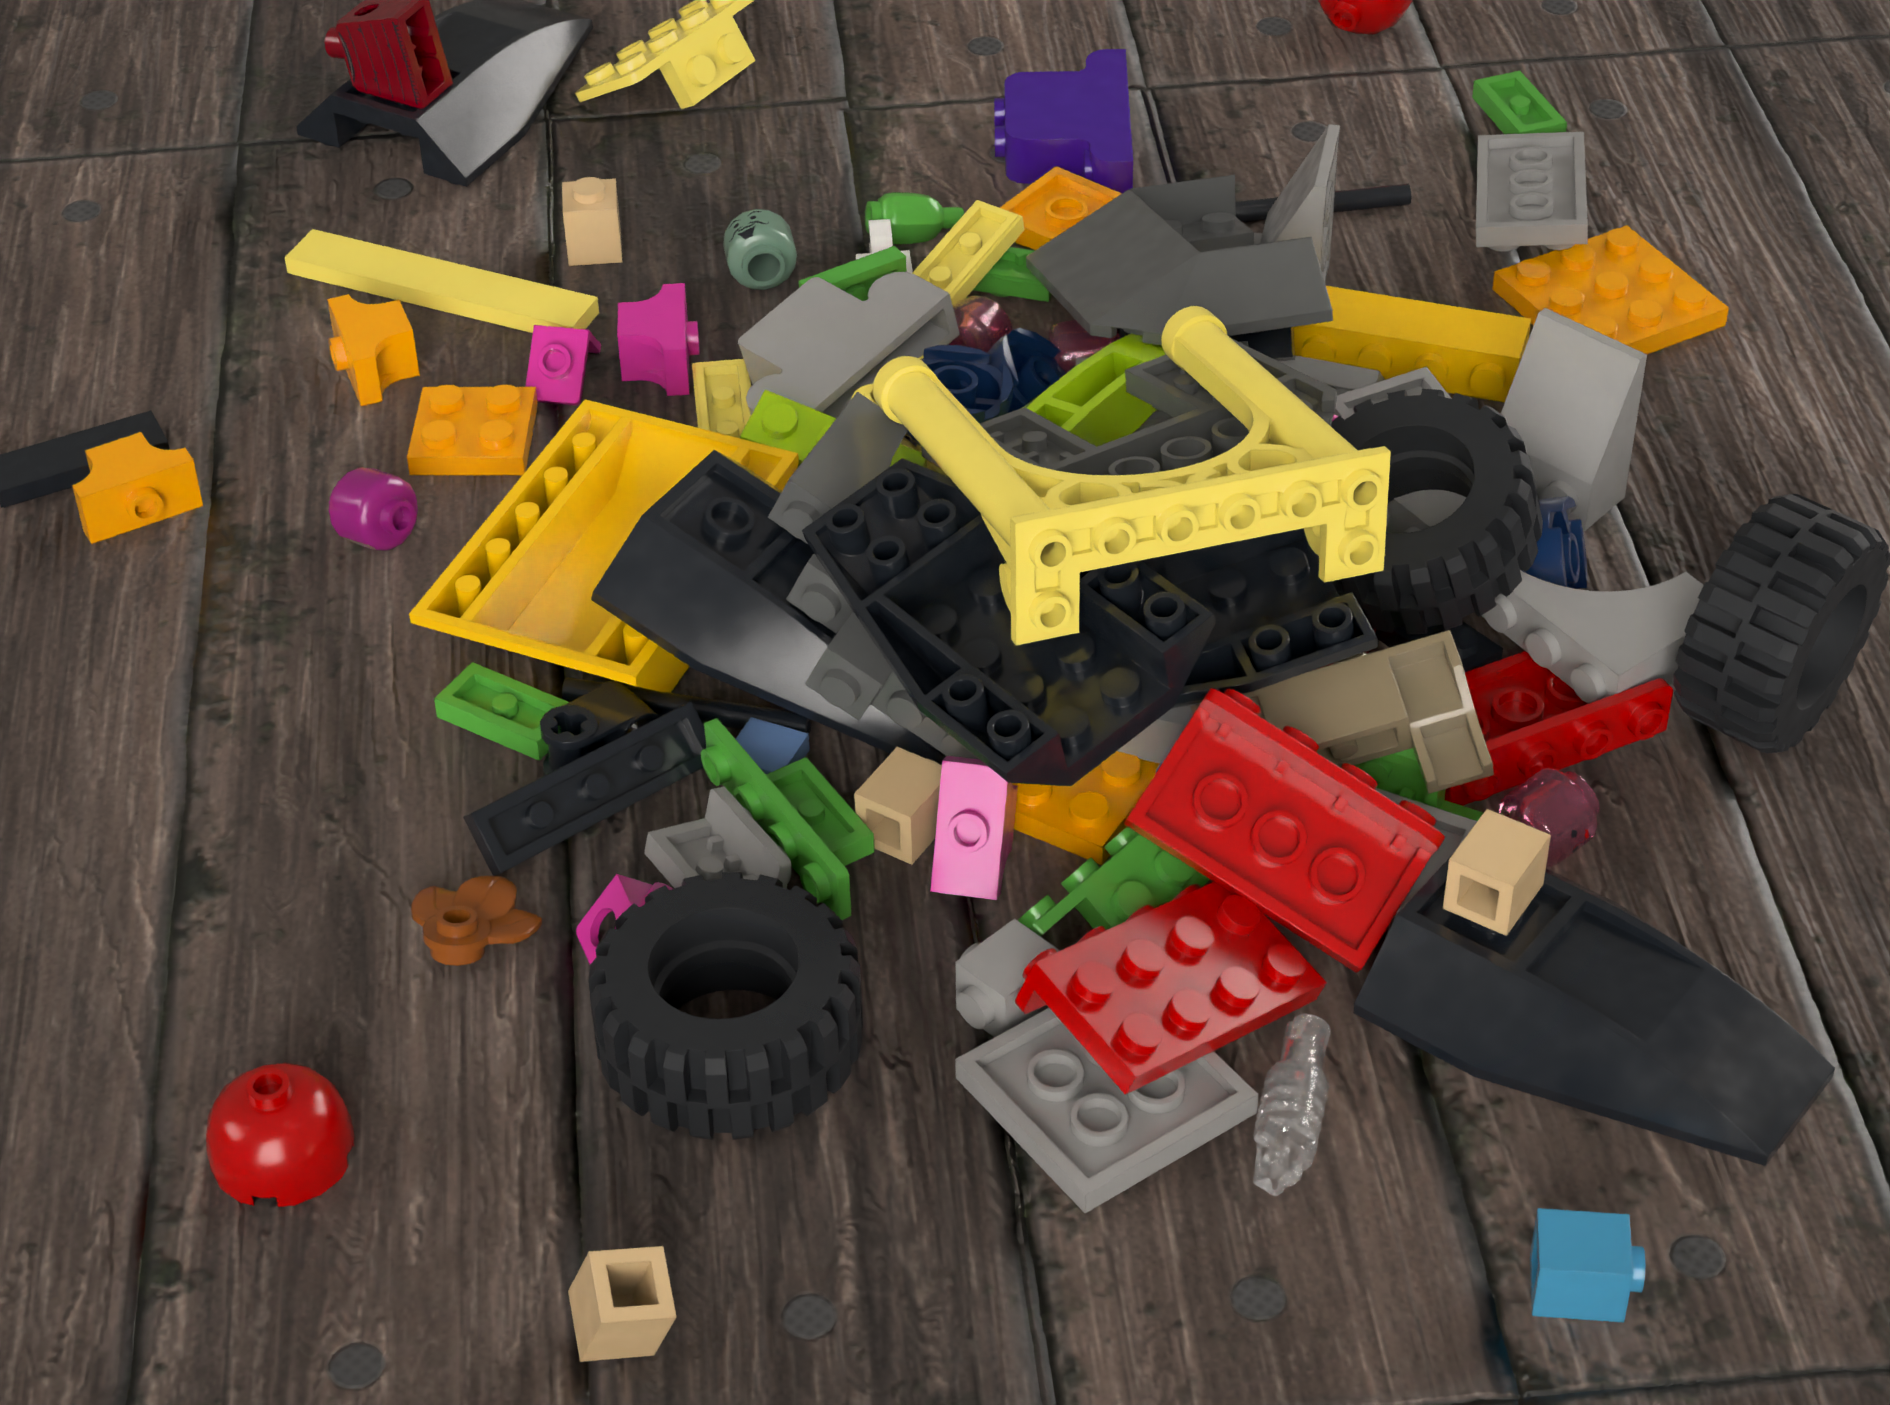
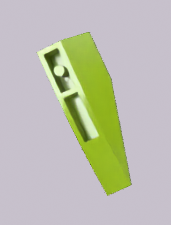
[946,333,1166,477]

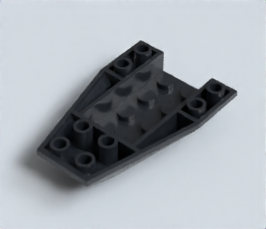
[296,0,593,187]
[591,450,946,765]
[802,458,1216,786]
[1141,528,1378,709]
[1353,854,1835,1166]

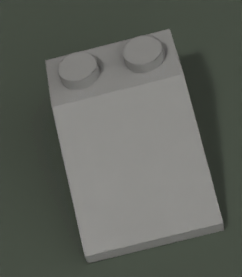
[1254,124,1340,282]
[1501,308,1647,531]

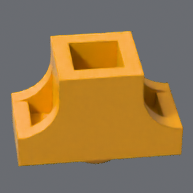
[327,294,420,406]
[72,432,203,544]

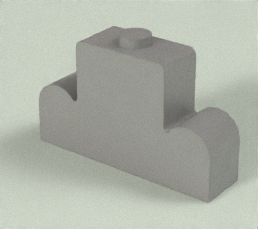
[738,272,960,418]

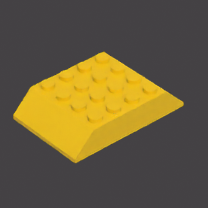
[409,399,799,693]

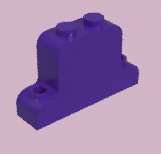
[994,49,1133,193]

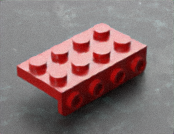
[1445,651,1673,806]
[1124,688,1445,973]
[1015,882,1327,1095]

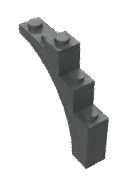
[768,392,978,759]

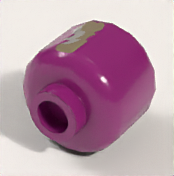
[329,468,418,550]

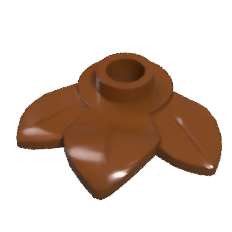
[411,875,542,966]

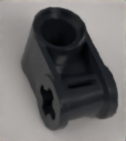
[540,680,660,775]

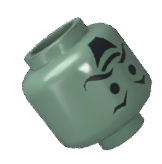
[723,209,797,290]

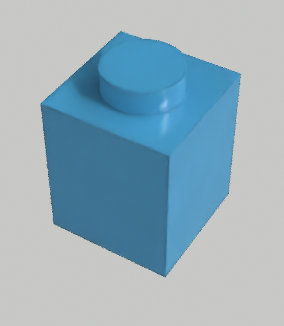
[1530,1208,1645,1322]

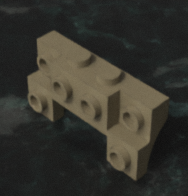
[1190,630,1494,794]

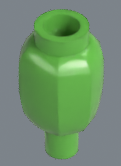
[865,192,964,244]

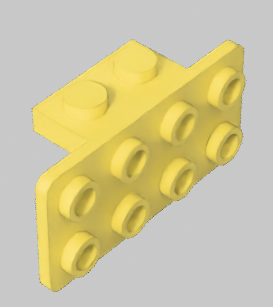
[575,0,756,109]

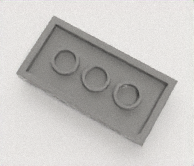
[1476,132,1588,251]

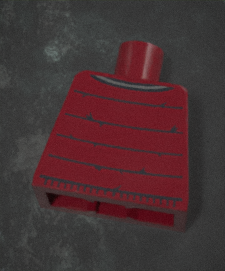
[325,0,453,109]

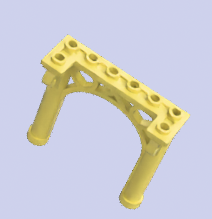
[873,306,1391,645]

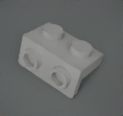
[644,786,791,889]

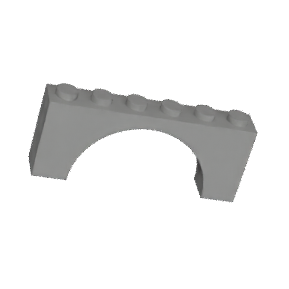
[1386,490,1704,703]

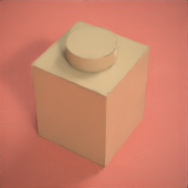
[562,177,622,266]
[854,747,942,865]
[1443,809,1551,936]
[568,1246,677,1362]

